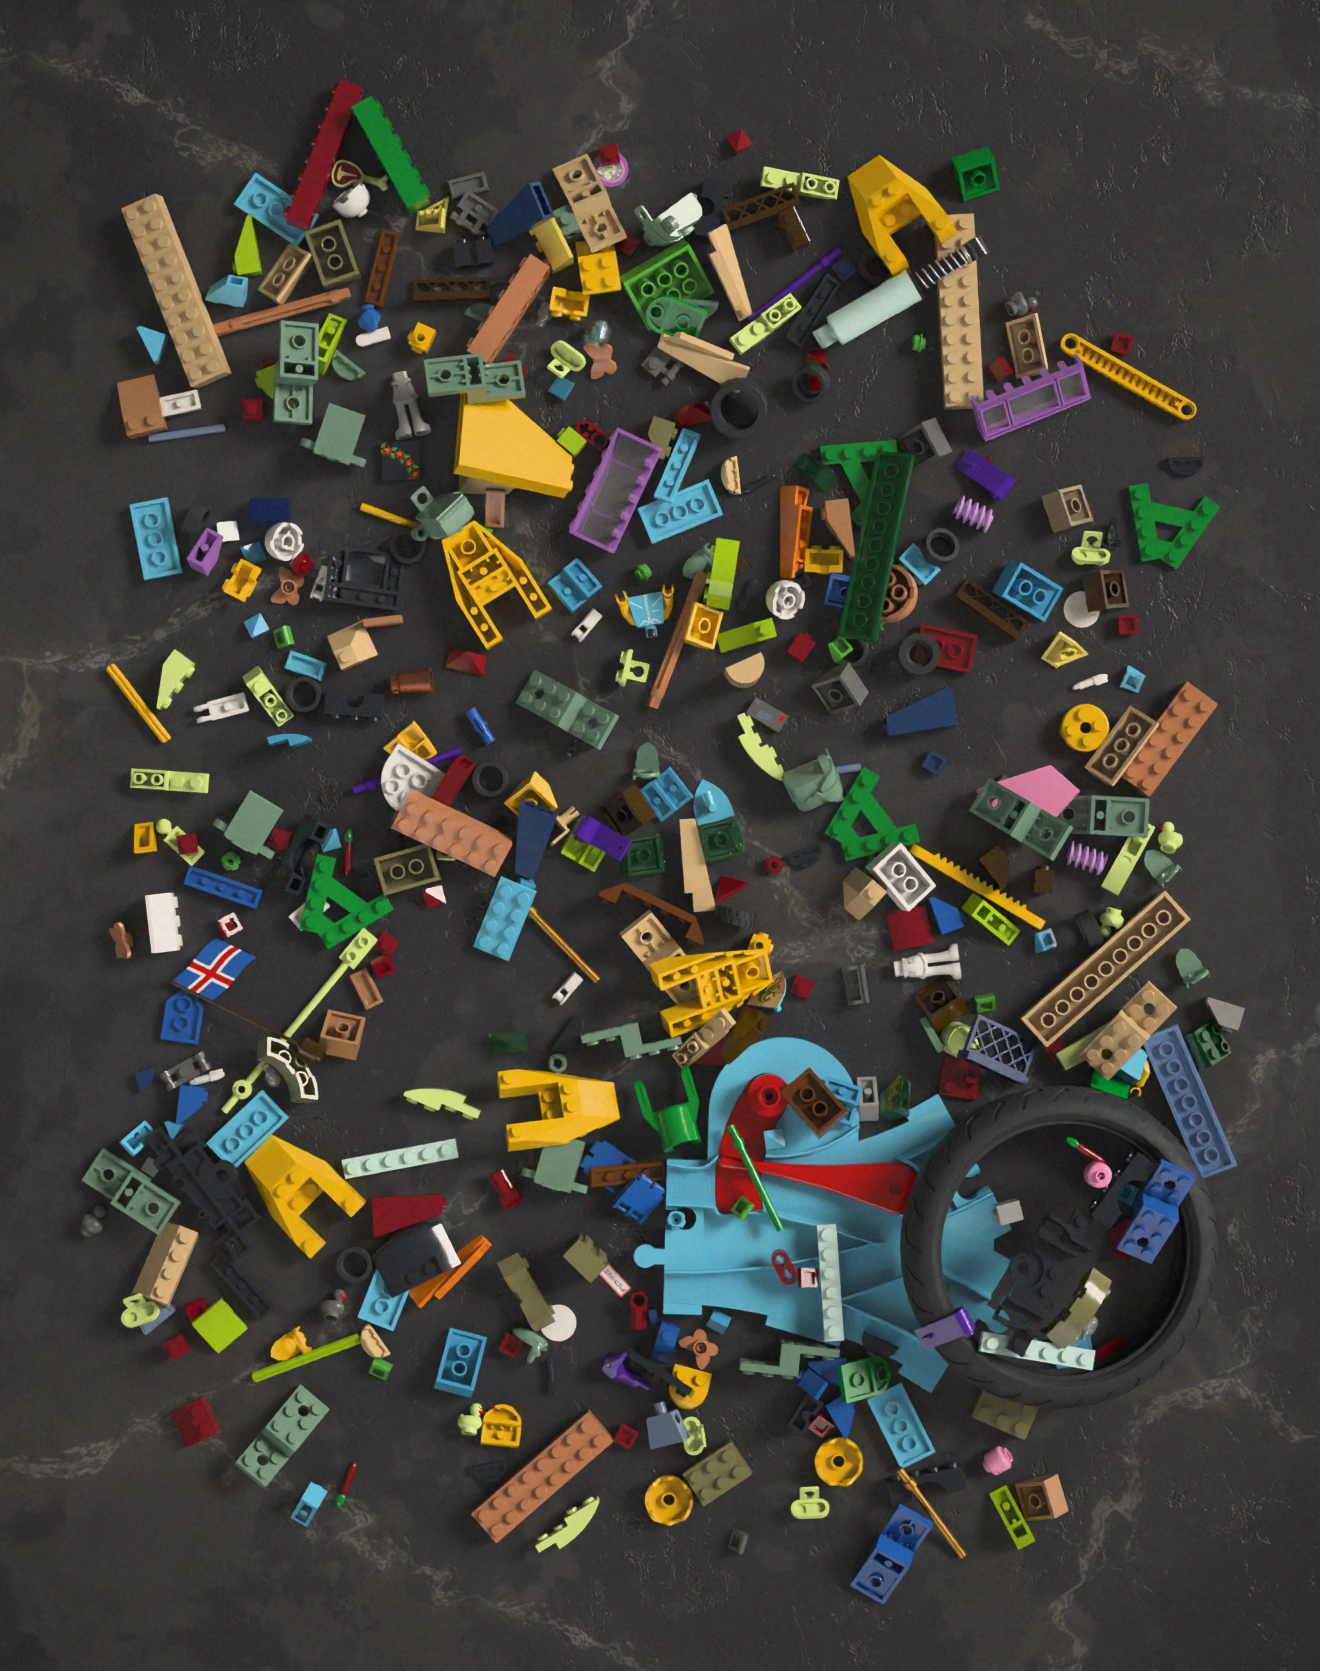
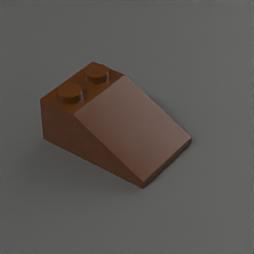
[780,1067,848,1140]

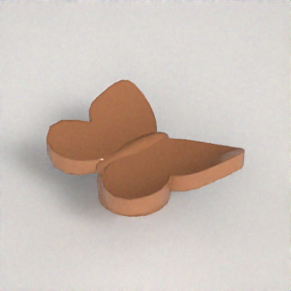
[584,344,617,379]
[271,567,304,605]
[109,922,133,959]
[678,1329,718,1370]

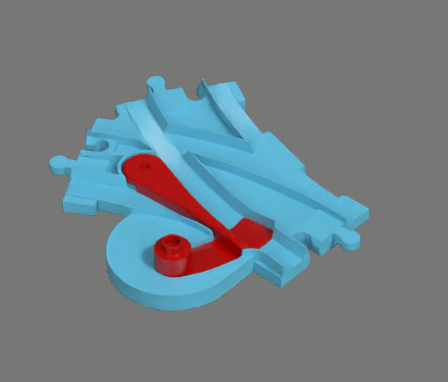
[634,1037,1012,1393]

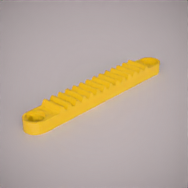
[1060,333,1197,420]
[909,844,1045,930]

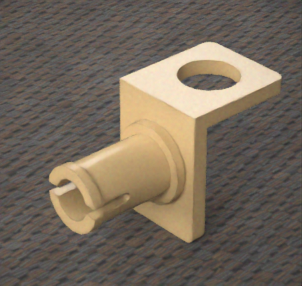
[550,806,579,847]

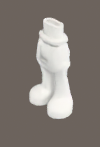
[894,943,962,980]

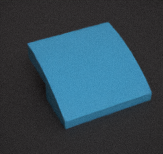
[547,557,602,613]
[267,734,312,748]
[640,767,694,822]
[824,1076,863,1127]

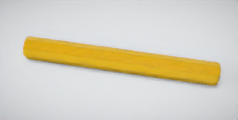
[106,664,171,743]

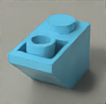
[205,274,248,307]

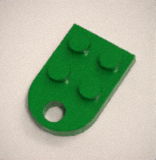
[646,295,708,338]
[837,1356,891,1404]

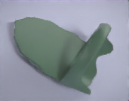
[683,543,714,579]
[632,742,660,782]
[1144,850,1182,888]
[1176,949,1210,989]
[512,1327,548,1364]

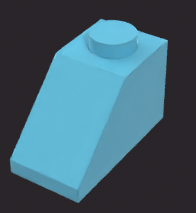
[290,1482,328,1527]

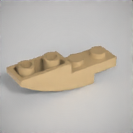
[672,1008,736,1067]

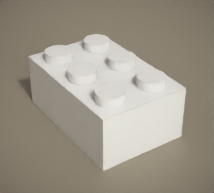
[866,842,936,911]

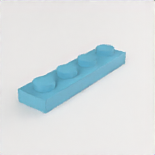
[654,428,701,504]

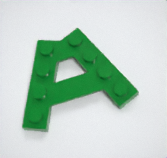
[820,440,897,528]
[1128,483,1220,570]
[825,767,920,861]
[299,854,394,949]

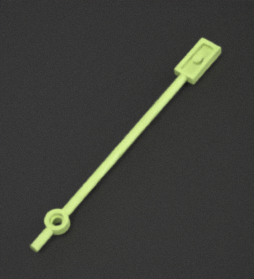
[221,928,378,1114]

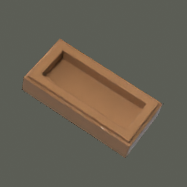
[485,489,505,528]
[363,615,403,628]
[349,967,384,1010]

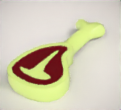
[332,160,389,191]

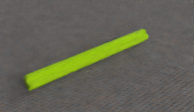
[252,1333,361,1382]

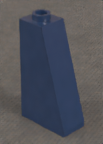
[487,181,555,247]
[882,687,957,737]
[515,799,558,880]

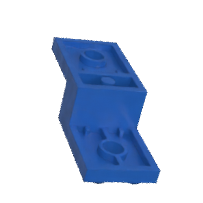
[1116,1159,1197,1264]
[850,1504,933,1604]

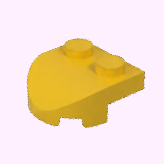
[668,1364,712,1410]
[481,1404,521,1448]

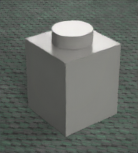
[991,1198,1024,1226]

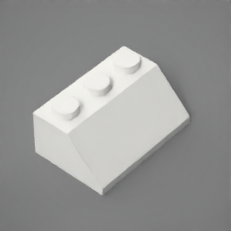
[145,893,183,953]

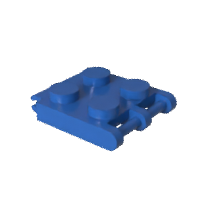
[580,1139,636,1194]
[610,1173,665,1225]

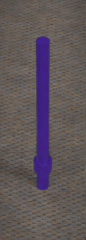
[747,247,842,323]
[352,747,463,794]

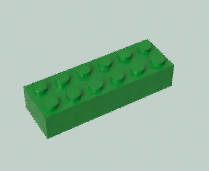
[351,96,431,215]

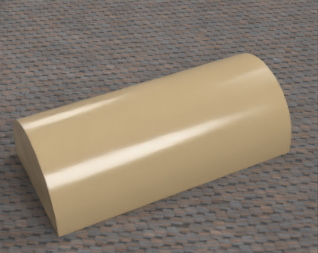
[724,652,764,688]

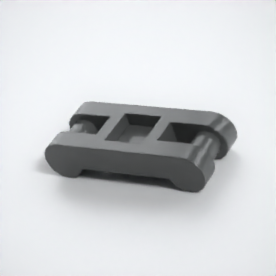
[159,1051,212,1092]

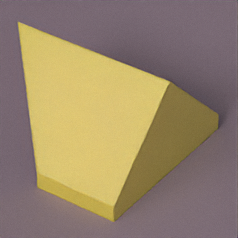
[415,196,449,233]
[1041,632,1089,668]

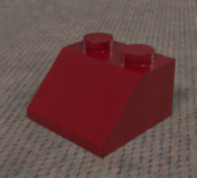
[170,1395,221,1447]

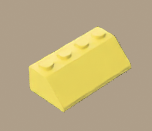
[529,218,574,274]

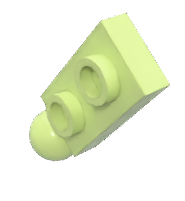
[156,819,205,866]

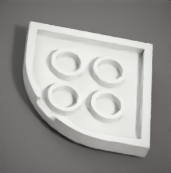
[381,743,446,811]

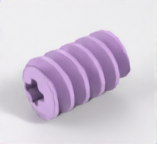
[951,496,995,533]
[1066,841,1109,875]

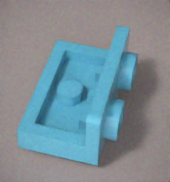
[897,543,941,587]

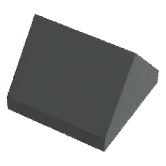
[728,1529,749,1554]

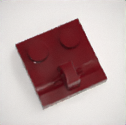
[938,1056,982,1100]

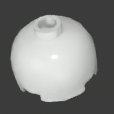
[332,181,370,218]
[265,522,304,561]
[766,580,805,620]

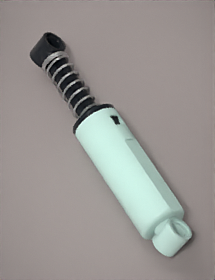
[812,235,990,349]

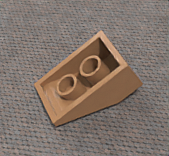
[117,374,168,439]
[820,498,855,560]

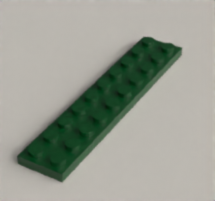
[838,451,915,642]

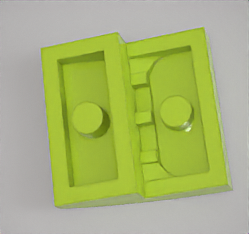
[559,819,605,872]
[191,1298,248,1354]

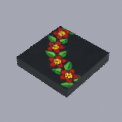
[381,441,421,481]

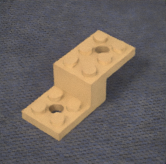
[552,154,627,253]
[619,909,698,1005]
[1079,981,1177,1081]

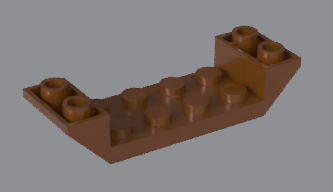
[598,883,704,947]

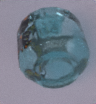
[583,320,611,347]

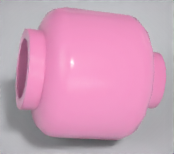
[1084,1162,1112,1188]
[983,1446,1013,1475]

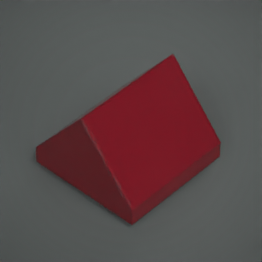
[988,356,1014,382]

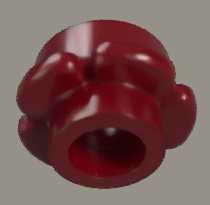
[764,856,783,875]

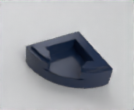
[134,1067,154,1092]
[648,1307,660,1327]

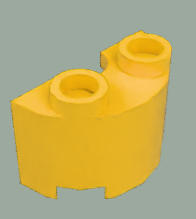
[549,287,590,321]
[804,545,843,574]
[222,559,262,602]

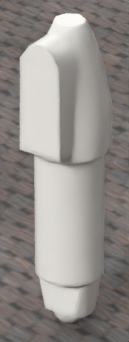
[1073,674,1108,690]
[189,1069,225,1085]

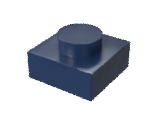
[831,256,858,283]
[921,750,947,776]

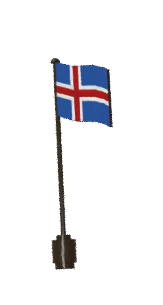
[168,938,327,1063]

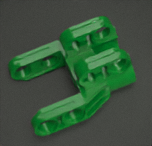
[633,1065,701,1153]

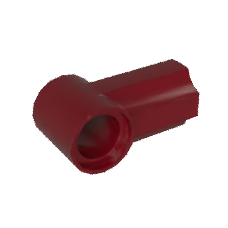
[489,1169,523,1210]
[630,1289,648,1330]

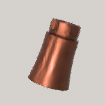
[391,667,434,694]

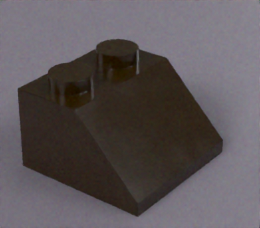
[1082,569,1129,612]
[600,784,657,837]
[976,845,1009,890]
[913,975,969,1032]

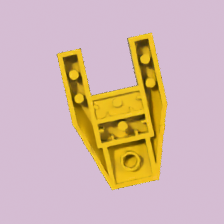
[847,155,958,277]
[442,520,552,650]
[649,949,773,1038]
[497,1069,620,1152]
[244,1134,367,1259]

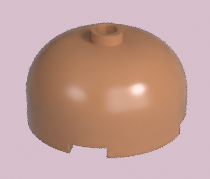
[881,565,918,623]

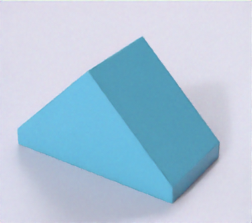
[137,326,168,365]
[120,1121,154,1156]

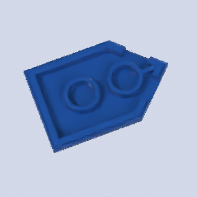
[160,989,204,1045]

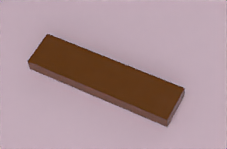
[363,229,401,308]
[589,1160,665,1187]

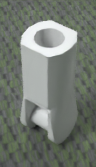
[356,327,391,347]
[310,565,327,602]
[571,608,603,642]
[552,971,583,1005]

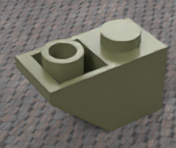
[648,416,678,462]

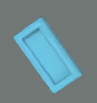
[284,650,327,681]

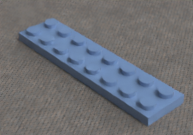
[1144,1024,1237,1179]

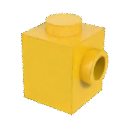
[407,322,436,354]
[747,931,774,956]

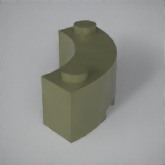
[257,1037,318,1104]
[497,1252,556,1332]
[1046,1268,1112,1349]

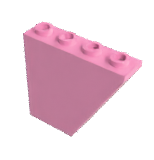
[976,765,1080,817]

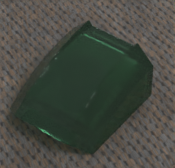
[697,817,745,863]
[618,834,667,878]

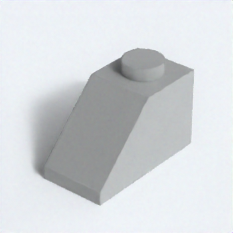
[1204,997,1245,1033]
[857,1076,879,1121]

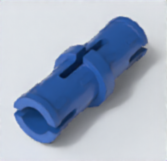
[465,707,496,746]

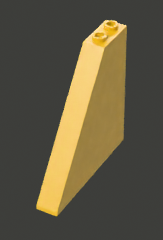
[453,393,574,498]

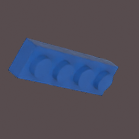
[184,866,263,909]

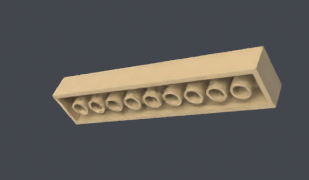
[121,194,232,388]
[935,214,984,410]
[1019,891,1191,1047]

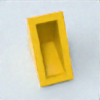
[134,822,158,854]

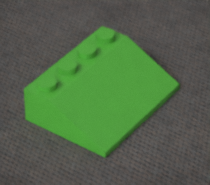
[620,239,715,331]

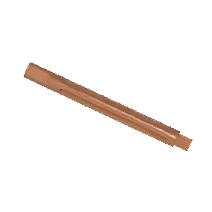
[213,287,352,337]
[647,570,707,709]

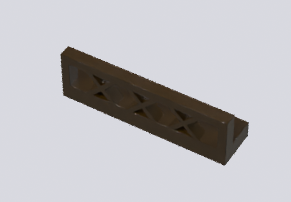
[722,182,801,231]
[413,277,491,304]
[954,578,1030,641]

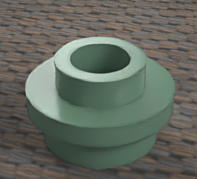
[548,1054,567,1073]

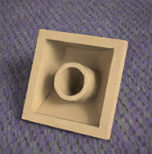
[327,620,378,671]

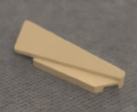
[706,224,752,321]
[658,332,750,393]
[679,819,716,912]

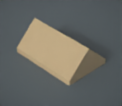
[257,243,314,305]
[1006,313,1049,379]

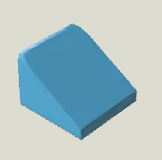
[548,376,575,401]

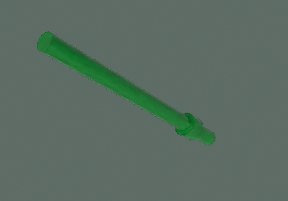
[727,1124,784,1232]

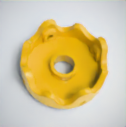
[1060,704,1109,752]
[815,1437,863,1487]
[645,1475,693,1525]

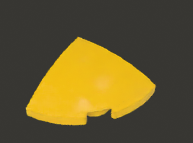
[383,721,437,760]

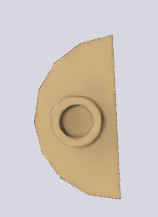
[721,456,741,495]
[360,1323,390,1359]

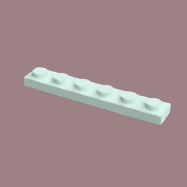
[342,1138,459,1179]
[817,1223,844,1342]
[978,1331,1095,1370]

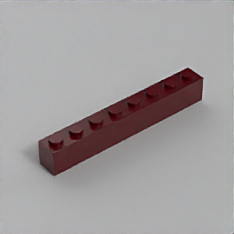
[284,79,363,231]

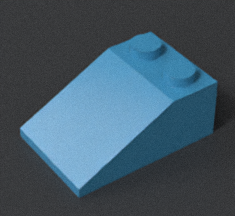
[992,558,1064,622]
[434,1328,487,1398]

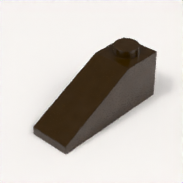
[719,1007,770,1065]

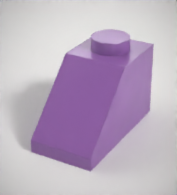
[187,528,223,576]

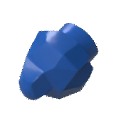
[357,304,381,332]

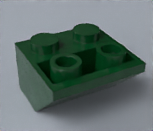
[1182,1019,1232,1072]

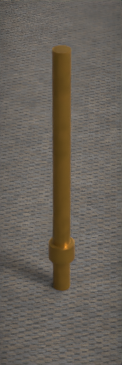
[527,906,601,983]
[896,1466,966,1558]

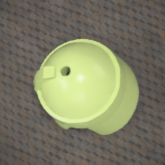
[940,1022,979,1058]

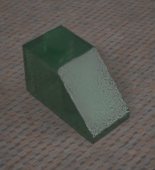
[793,452,838,492]
[489,1031,529,1053]
[879,1074,911,1121]

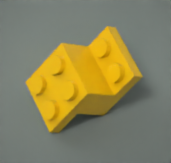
[575,241,621,296]

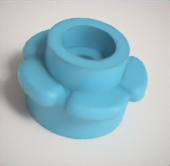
[667,1211,686,1230]

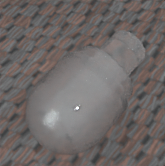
[535,302,552,328]
[261,1063,283,1087]
[1079,1316,1098,1342]

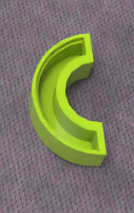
[703,538,740,610]

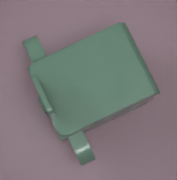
[634,193,702,246]
[299,403,367,468]
[410,486,474,541]
[781,748,844,812]
[212,790,283,859]
[521,1139,588,1194]

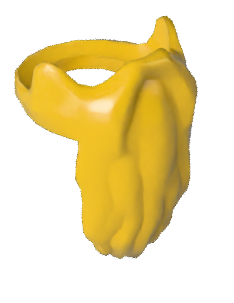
[271,1326,312,1360]

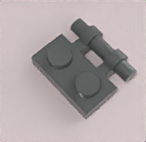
[450,189,499,237]
[641,345,686,386]

